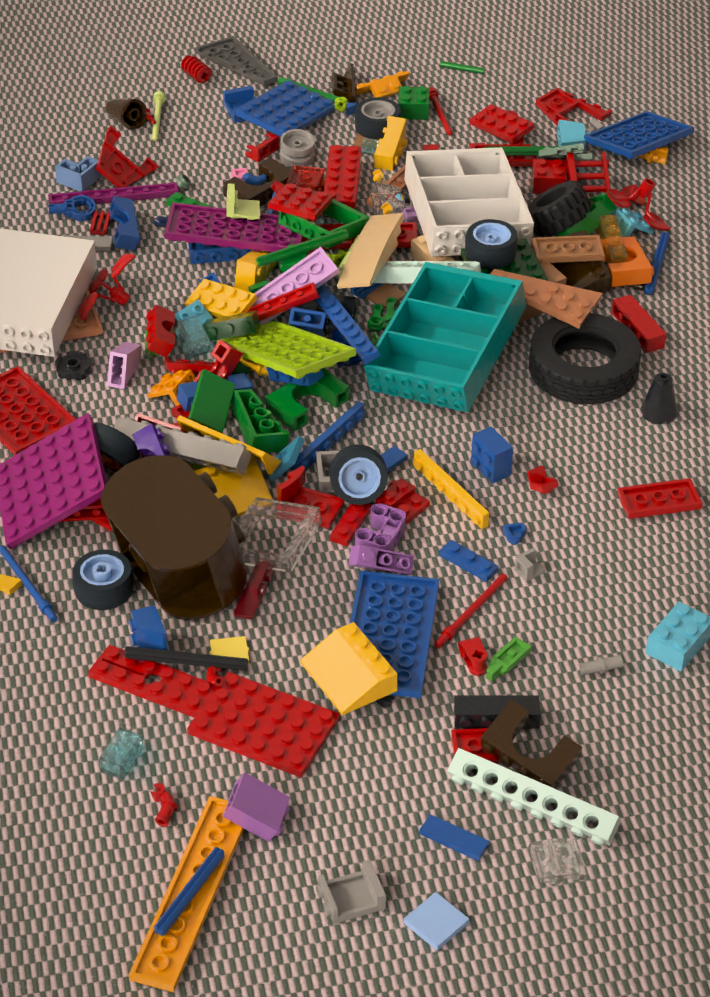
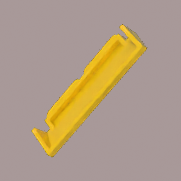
[176,415,282,475]

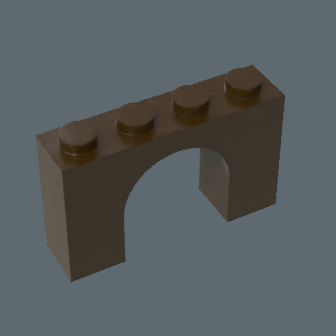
[223,157,297,206]
[481,699,582,789]

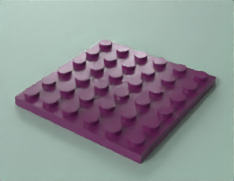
[0,413,107,550]

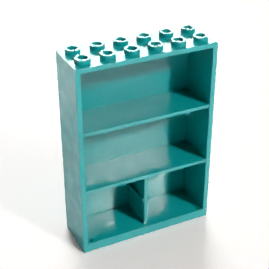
[364,262,527,412]

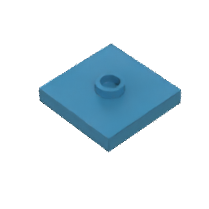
[268,435,305,482]

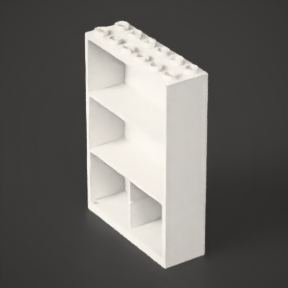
[404,147,534,256]
[0,229,97,357]

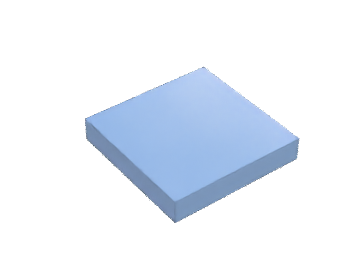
[404,892,469,951]

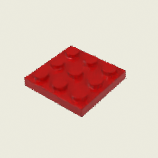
[268,183,333,221]

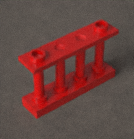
[565,152,615,205]

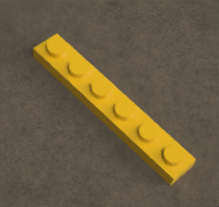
[413,449,489,530]

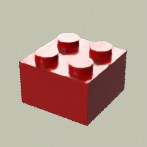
[532,159,566,194]

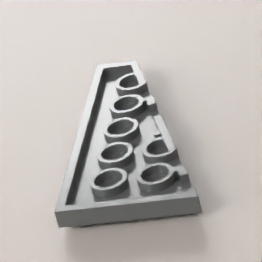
[195,36,277,86]

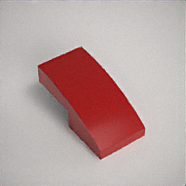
[277,466,305,504]

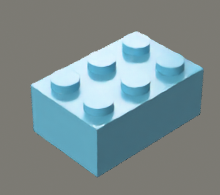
[645,601,710,672]

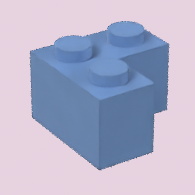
[55,156,102,191]

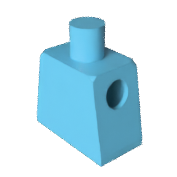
[557,120,591,146]

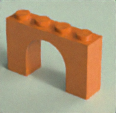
[601,236,654,287]

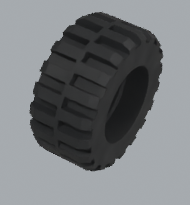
[528,180,591,237]

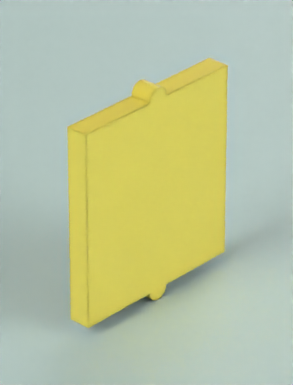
[209,636,249,664]

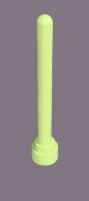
[152,91,166,141]

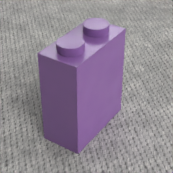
[222,772,290,842]

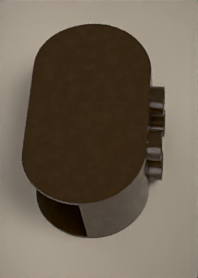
[101,455,247,620]

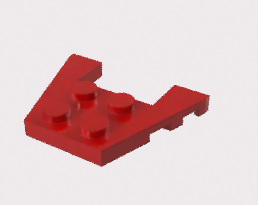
[96,125,159,188]

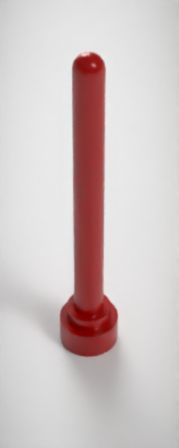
[429,87,453,136]

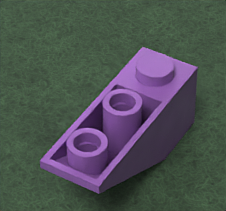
[348,545,414,575]

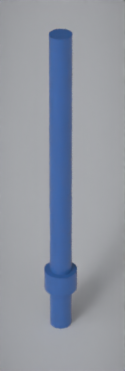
[0,545,58,623]

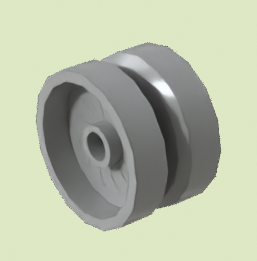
[280,129,315,168]

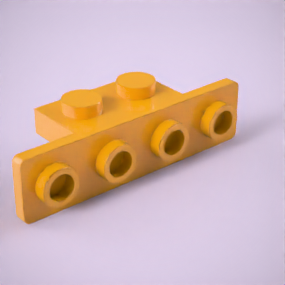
[355,71,410,98]

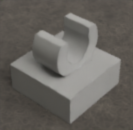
[586,118,604,132]

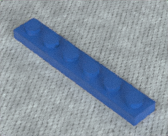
[292,401,365,472]

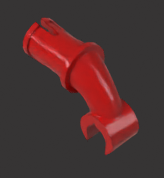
[150,783,178,827]

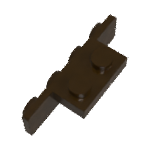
[331,63,357,103]

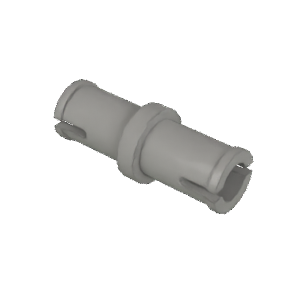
[579,654,623,676]

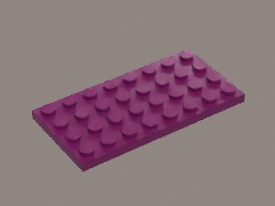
[164,202,302,253]

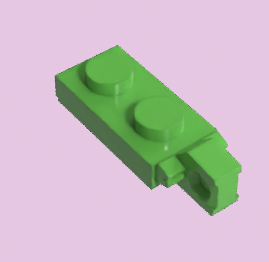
[486,637,532,682]

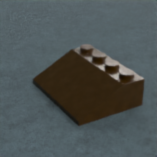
[550,230,612,293]

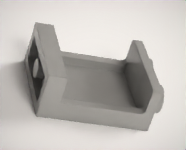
[316,860,386,924]

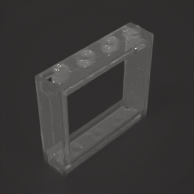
[238,497,322,573]

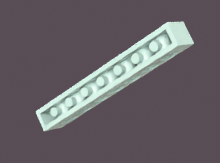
[447,748,621,846]

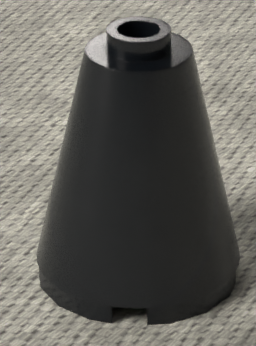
[641,373,677,424]

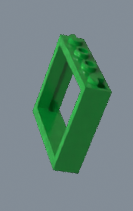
[278,199,369,249]

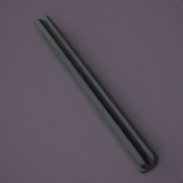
[124,646,248,671]

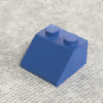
[129,605,168,663]

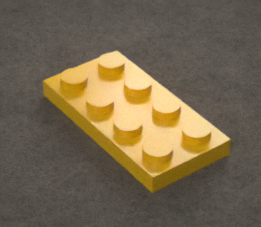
[185,279,258,318]

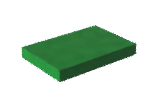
[188,369,235,433]

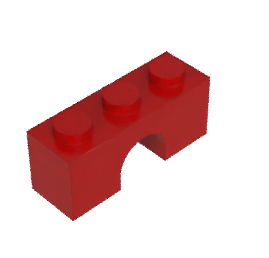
[146,305,175,357]
[193,340,244,383]

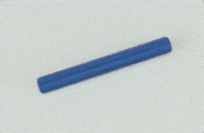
[154,847,225,936]

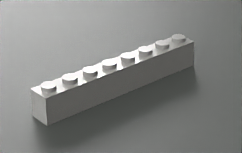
[114,417,252,475]

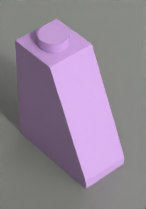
[107,342,142,389]

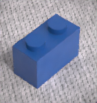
[288,307,327,337]

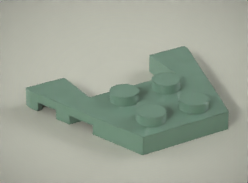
[539,143,595,162]

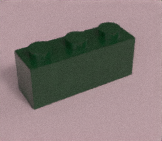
[202,310,261,342]

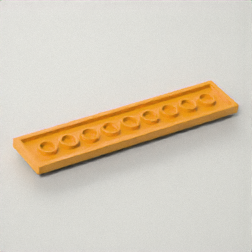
[129,796,244,992]

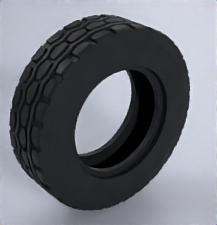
[529,313,641,404]

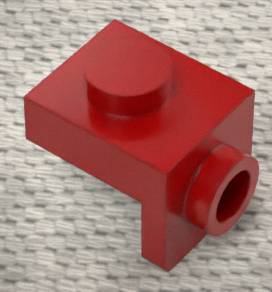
[527,465,558,494]

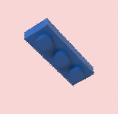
[439,540,499,582]

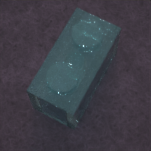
[175,315,211,359]
[99,728,145,780]

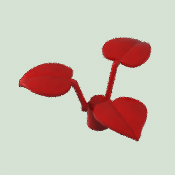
[606,178,671,230]
[77,254,136,321]

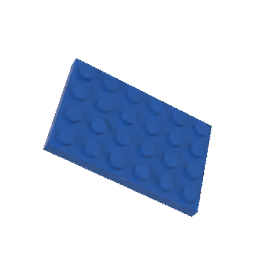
[235,80,336,137]
[584,111,694,159]

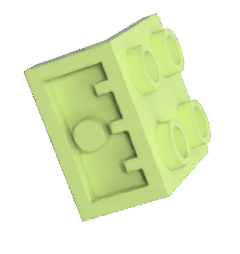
[226,184,260,220]

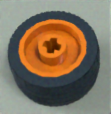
[94,422,140,472]

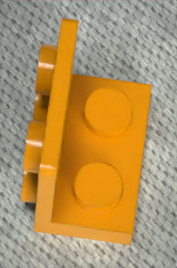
[147,370,196,406]

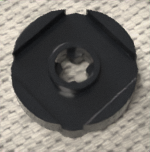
[55,351,92,380]

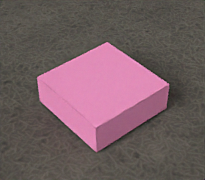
[231,168,248,181]

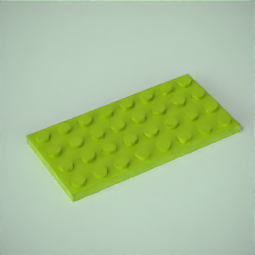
[216,320,356,379]

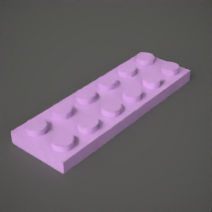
[253,247,340,325]

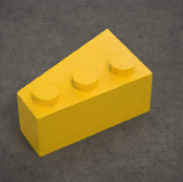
[374,116,408,171]
[234,250,277,292]

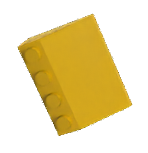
[194,456,274,517]
[300,622,397,715]

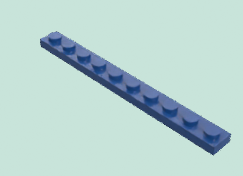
[314,284,380,365]

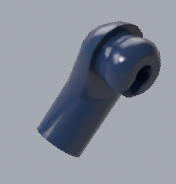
[153,216,168,228]

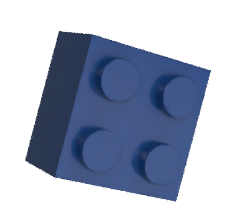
[470,427,513,483]

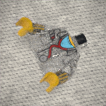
[370,169,410,215]

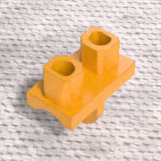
[638,146,669,165]

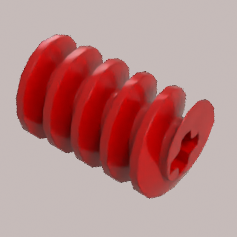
[181,55,212,83]

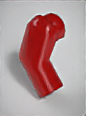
[206,666,223,686]

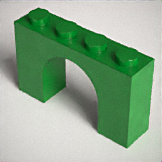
[265,368,349,432]

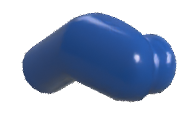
[242,173,267,186]

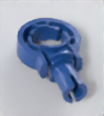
[48,195,96,221]

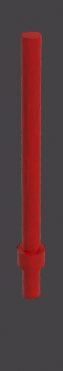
[434,573,508,649]

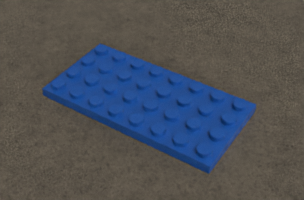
[350,571,440,698]

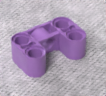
[355,504,406,551]

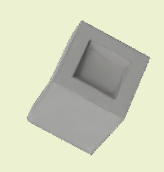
[514,548,545,582]

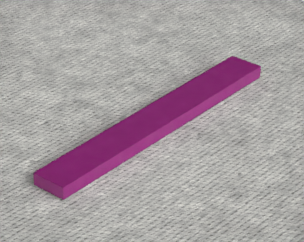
[48,182,179,206]

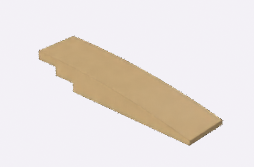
[337,213,404,289]

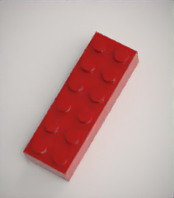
[323,145,362,217]

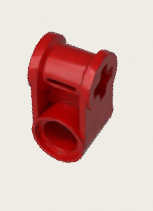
[458,637,487,676]

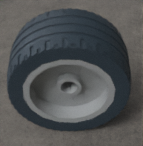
[355,97,401,140]

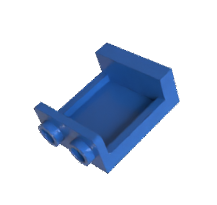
[223,86,255,123]

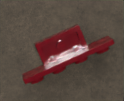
[234,560,277,620]

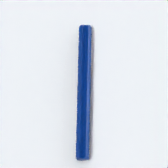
[645,232,670,295]

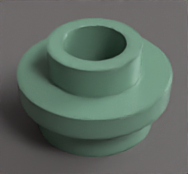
[176,174,191,189]

